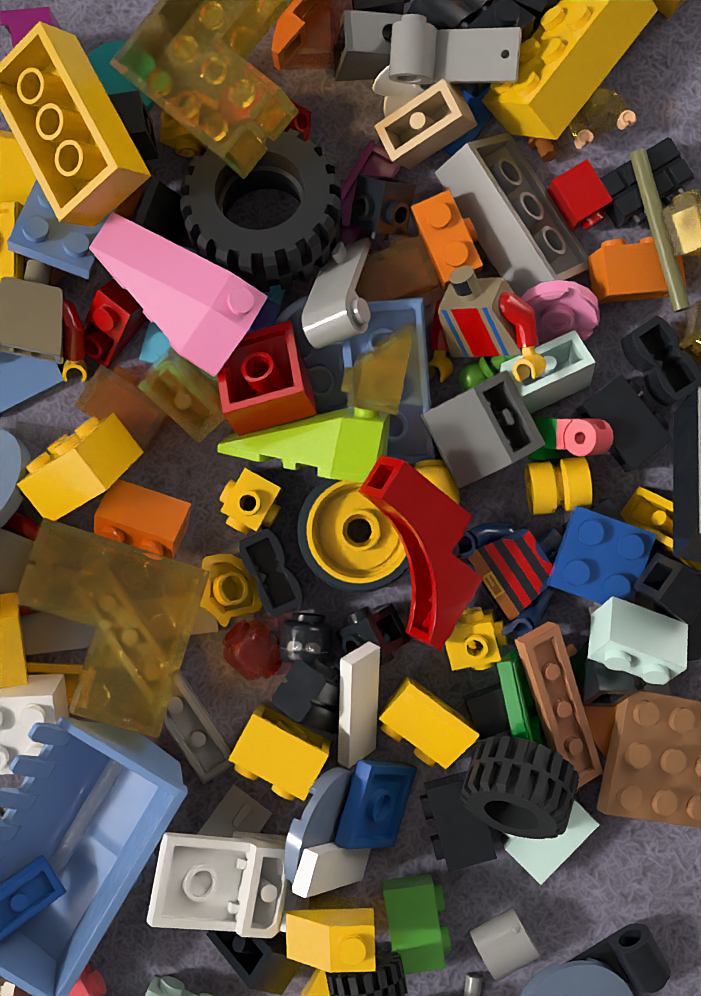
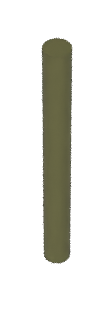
[629,148,691,313]

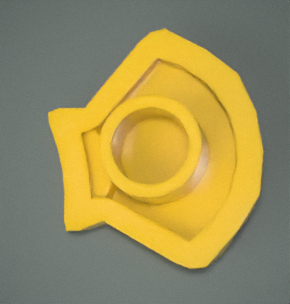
[195,554,262,627]

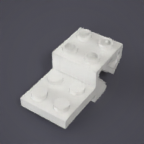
[147,831,310,938]

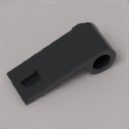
[568,923,671,993]

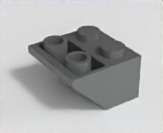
[420,370,546,489]

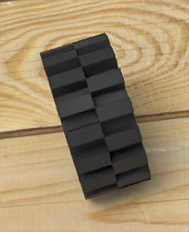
[325,950,408,996]

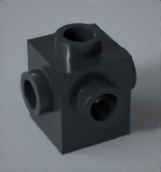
[350,174,416,240]
[335,603,411,666]

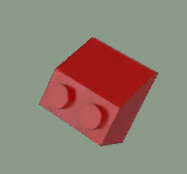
[217,321,317,436]

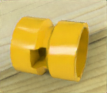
[524,456,592,515]

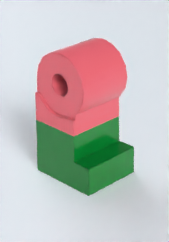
[528,417,614,460]

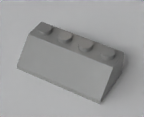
[434,132,589,298]

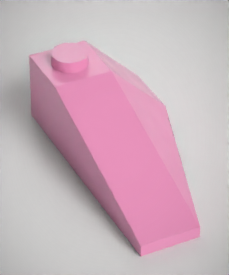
[89,212,268,377]

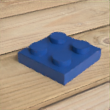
[546,506,657,605]
[334,760,417,849]

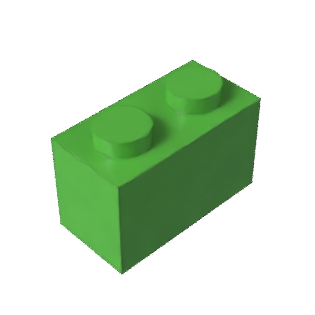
[382,873,452,974]

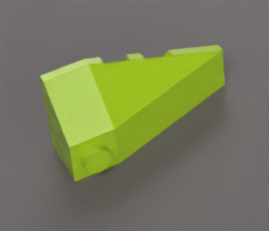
[218,403,390,483]

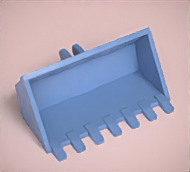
[0,717,188,996]

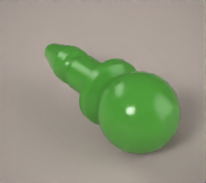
[458,355,519,391]

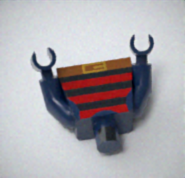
[456,522,563,648]

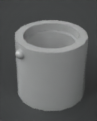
[470,906,541,982]

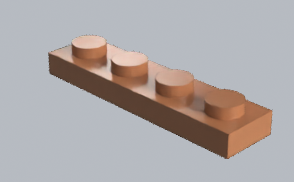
[515,621,603,789]

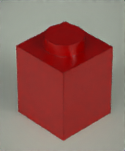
[547,159,613,231]

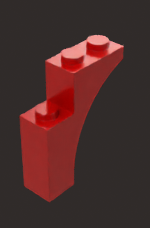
[358,455,483,651]

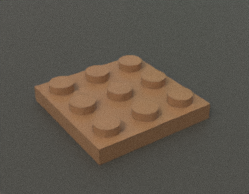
[596,688,701,828]

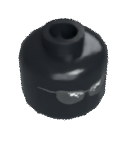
[278,612,334,667]

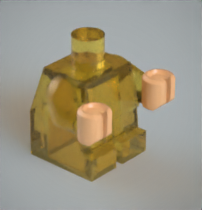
[569,83,636,149]

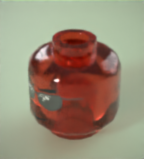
[222,619,282,681]

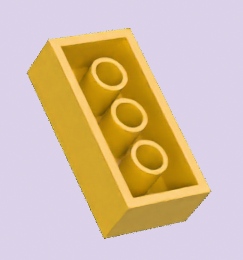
[481,0,658,140]
[0,21,151,228]

